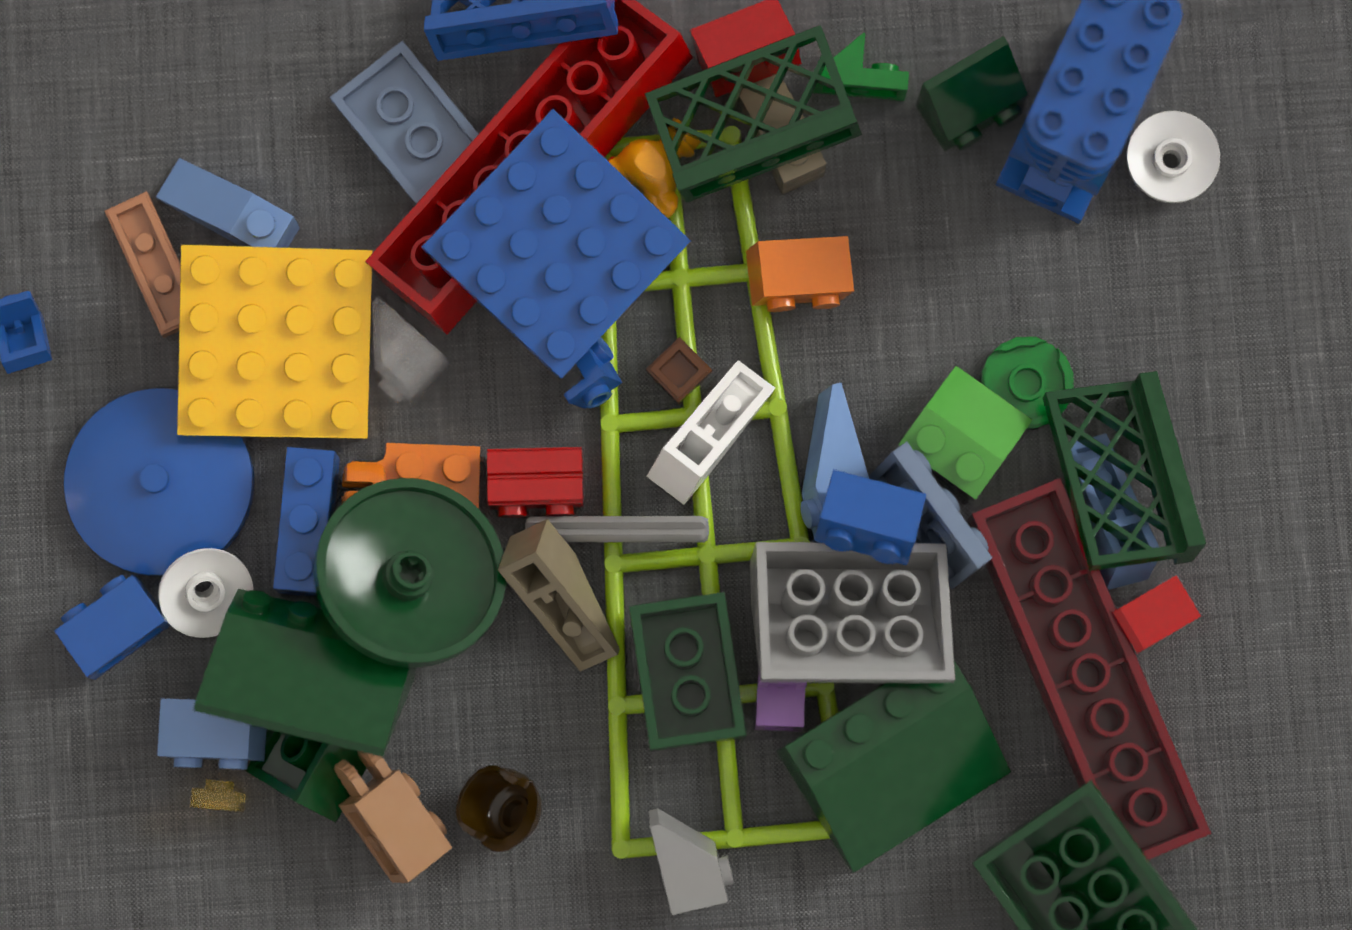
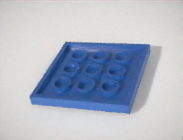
[421,109,691,379]

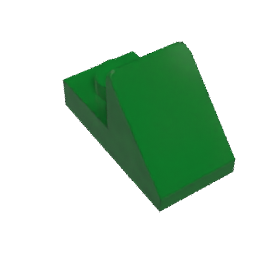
[813,33,909,101]

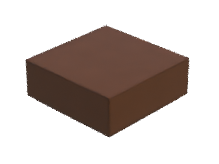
[646,337,712,405]

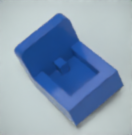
[0,291,52,374]
[564,337,623,409]

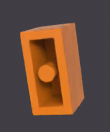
[746,236,854,312]

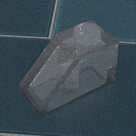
[372,296,451,406]

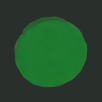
[980,337,1074,430]

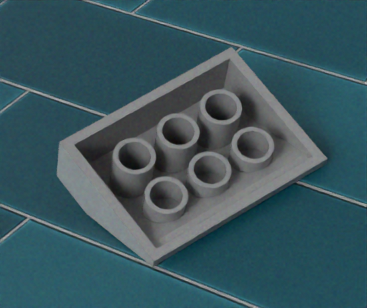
[749,542,955,683]

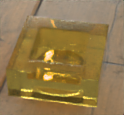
[190,780,246,812]

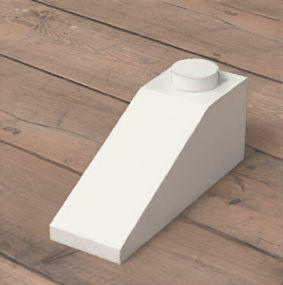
[647,360,775,505]

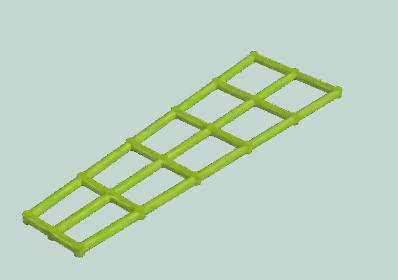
[600,126,838,859]

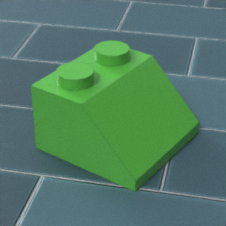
[898,365,1033,500]

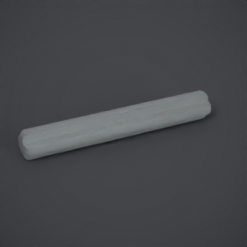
[525,516,709,542]

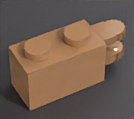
[334,751,452,883]

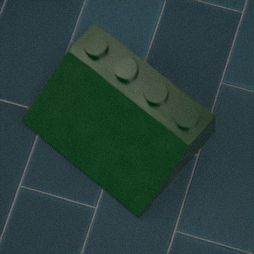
[194,588,416,757]
[776,661,1011,873]
[972,780,1198,930]

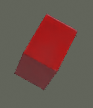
[1113,575,1201,654]

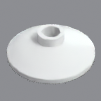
[1126,111,1220,203]
[158,548,253,638]

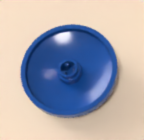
[64,388,255,577]

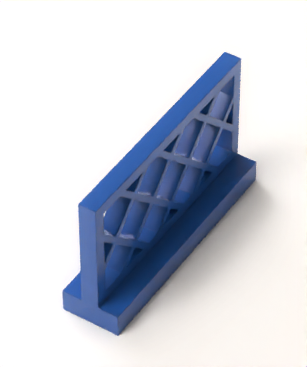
[424,0,618,61]

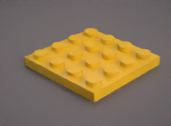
[177,244,372,439]

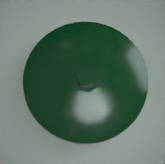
[313,478,506,668]

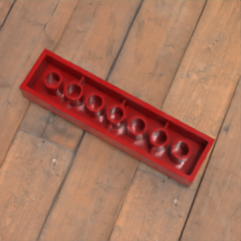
[365,0,693,335]

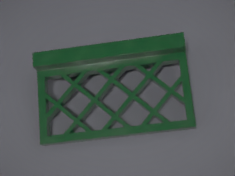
[645,25,862,203]
[1042,371,1206,571]

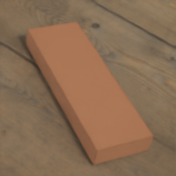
[105,191,180,338]

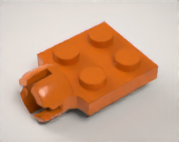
[342,443,480,509]

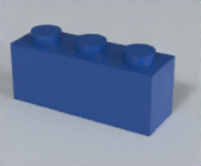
[273,447,340,597]

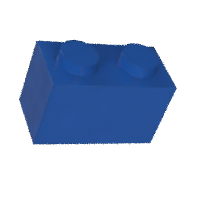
[814,469,926,565]
[54,575,171,680]

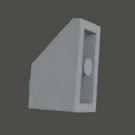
[649,808,734,915]

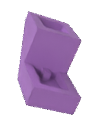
[755,666,807,732]

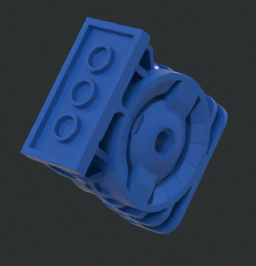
[995,0,1182,224]

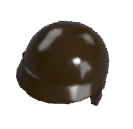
[456,765,542,852]

